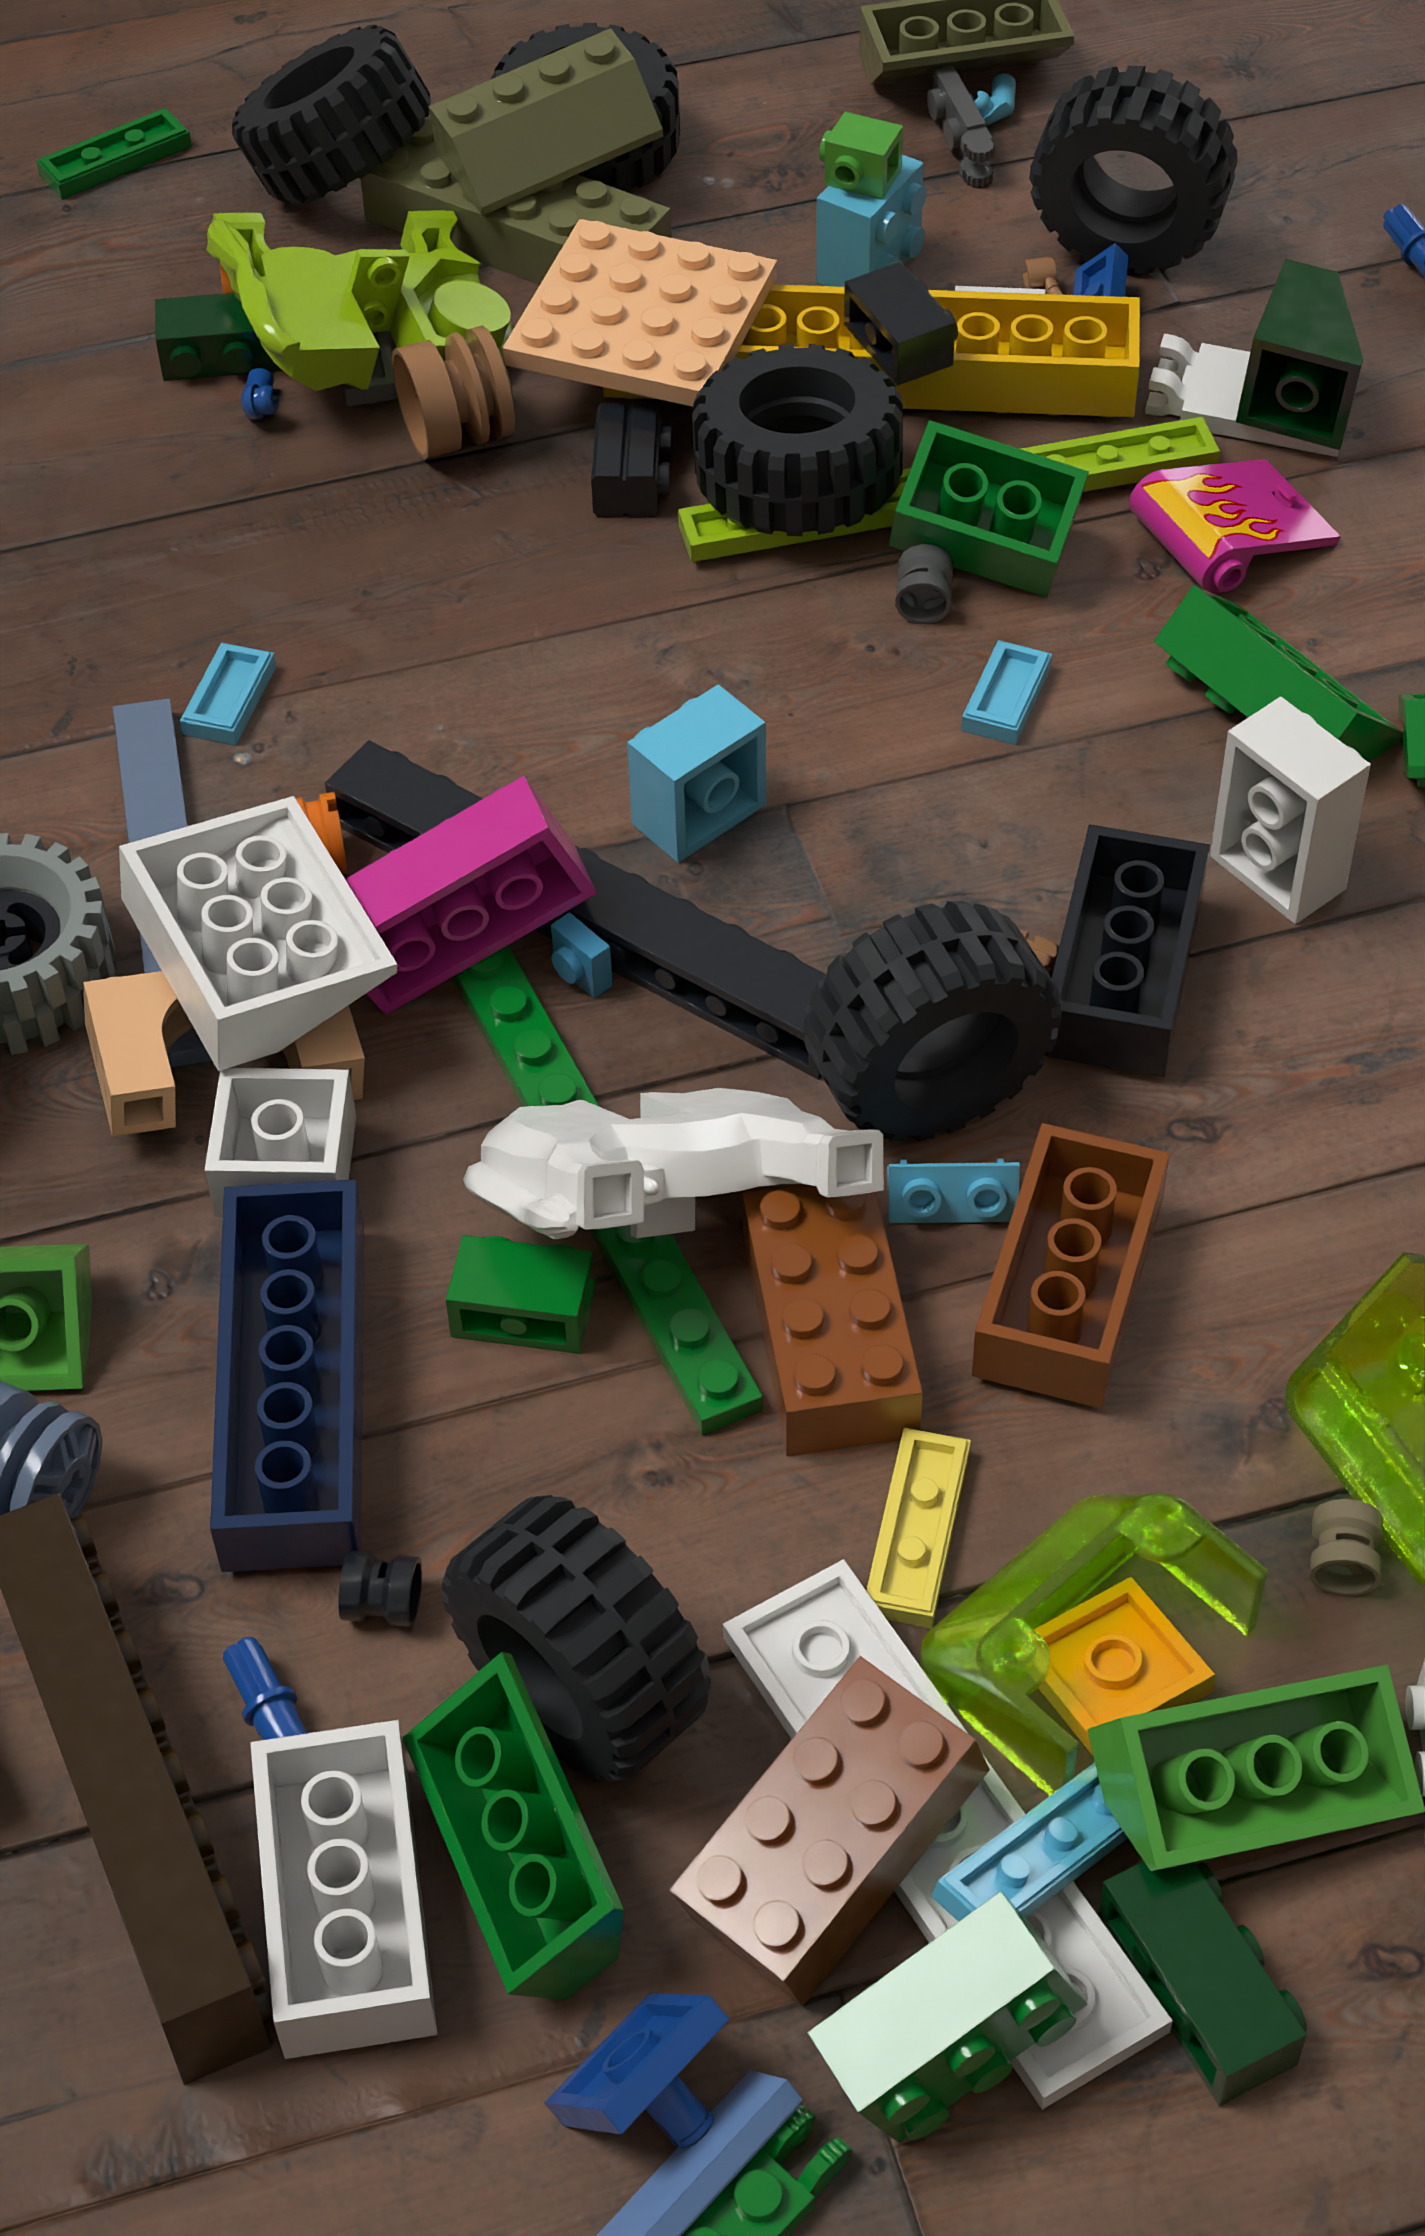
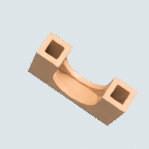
[83,971,365,1137]

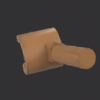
[1023,257,1064,295]

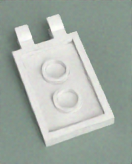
[1145,333,1340,457]

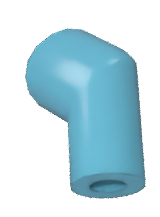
[970,74,1016,126]

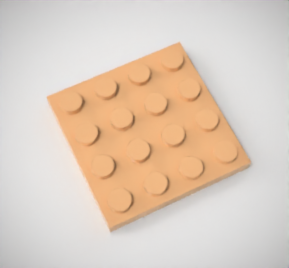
[502,219,777,407]

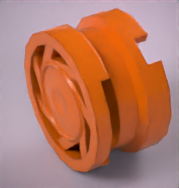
[295,792,348,874]

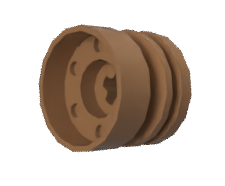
[392,325,515,460]

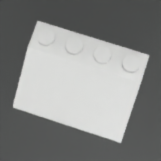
[119,796,397,1071]

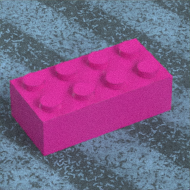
[345,776,597,1015]

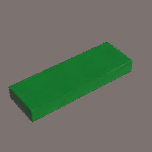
[36,108,192,199]

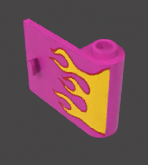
[1129,459,1341,594]

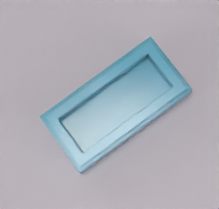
[961,640,1052,745]
[180,642,277,746]

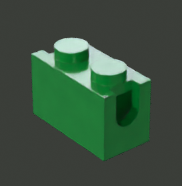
[445,1235,595,1354]

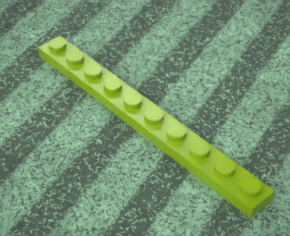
[678,416,1220,562]

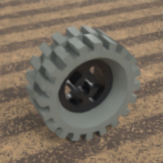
[0,833,117,1055]

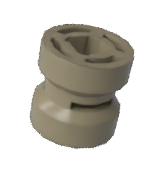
[1310,1499,1383,1596]

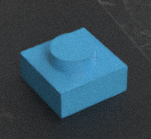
[551,912,613,999]

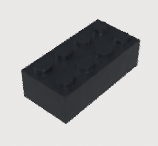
[1044,824,1210,1078]

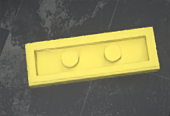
[866,1428,971,1629]

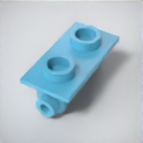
[887,1158,1020,1223]

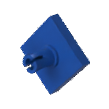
[544,1993,730,2149]

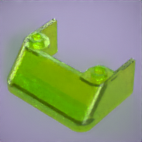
[1285,1252,1425,1585]
[920,1493,1268,1796]

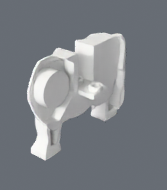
[463,1088,884,1239]

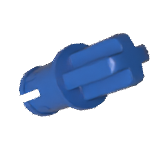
[1383,204,1425,278]
[223,1637,309,1740]

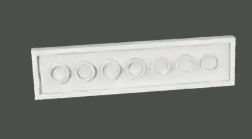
[723,1559,1173,2110]

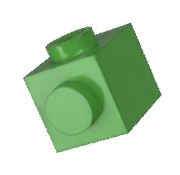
[819,112,903,199]

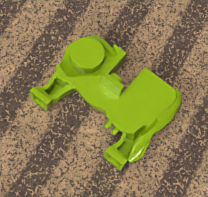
[206,210,514,391]

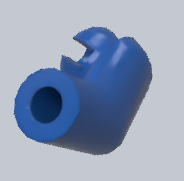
[241,368,279,421]

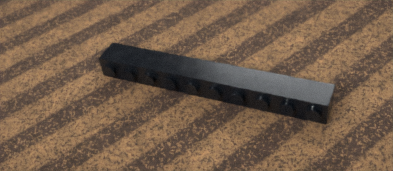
[325,740,828,1080]

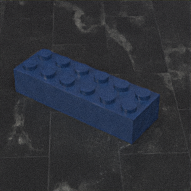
[210,1180,364,1572]

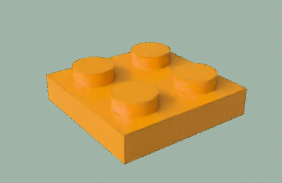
[1013,1577,1215,1757]

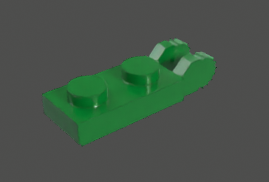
[682,2104,853,2236]

